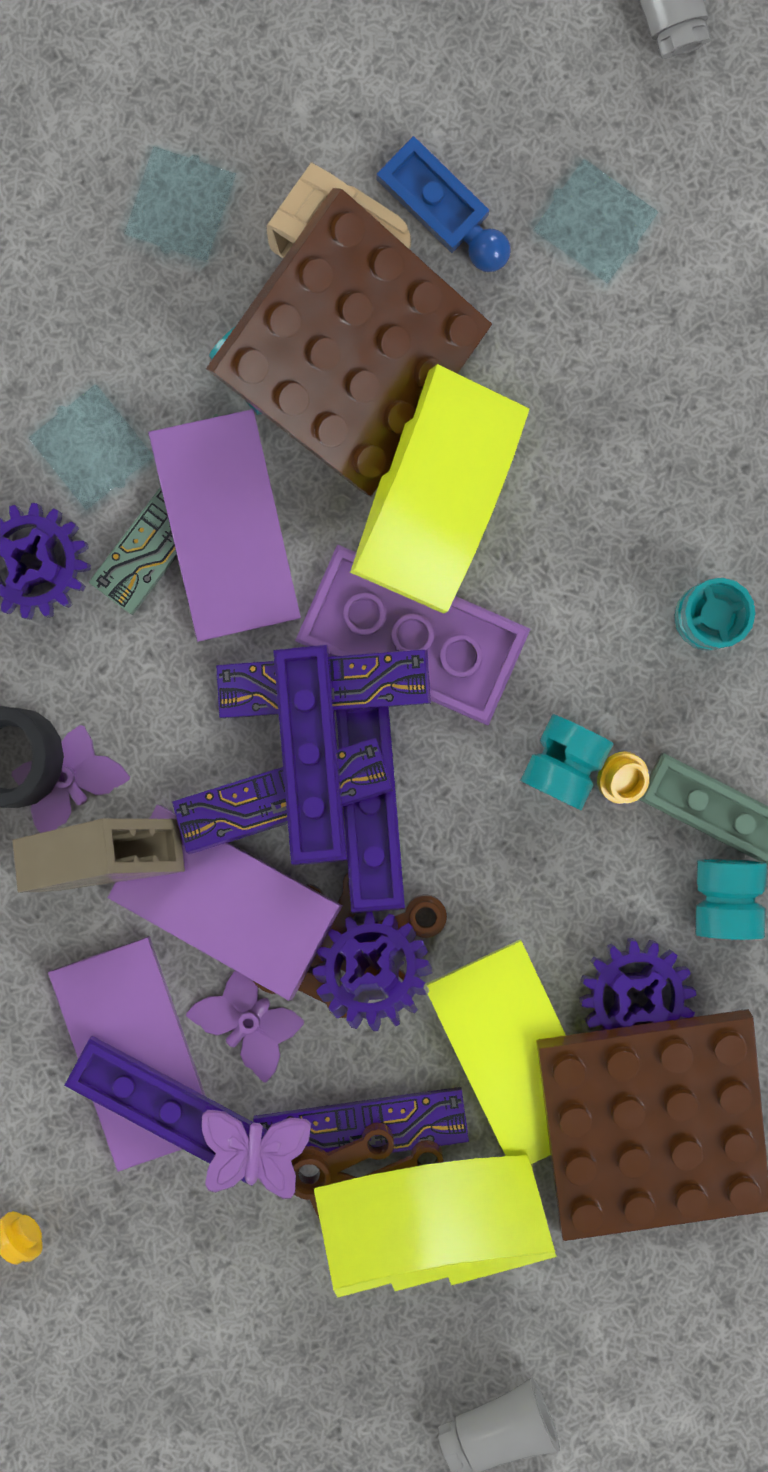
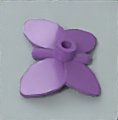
[12,725,130,833]
[186,971,304,1082]
[202,1110,311,1199]

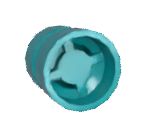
[674,578,756,651]
[520,714,614,810]
[695,859,767,940]

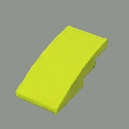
[350,364,530,614]
[426,939,566,1164]
[314,1155,557,1298]

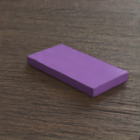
[148,409,301,642]
[295,544,530,726]
[108,805,343,1001]
[48,936,205,1172]

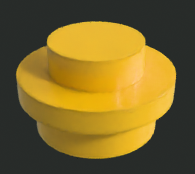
[597,751,649,804]
[0,1211,43,1265]

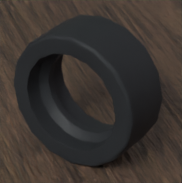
[0,706,64,808]

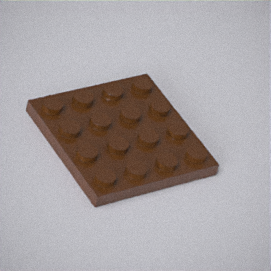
[206,188,492,497]
[536,1009,768,1241]

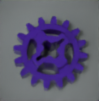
[0,503,91,620]
[313,912,432,1031]
[579,938,697,1031]

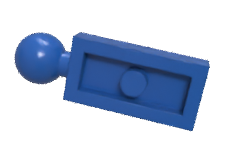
[376,136,511,272]

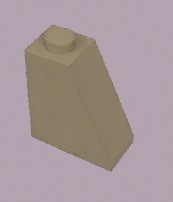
[12,818,185,893]

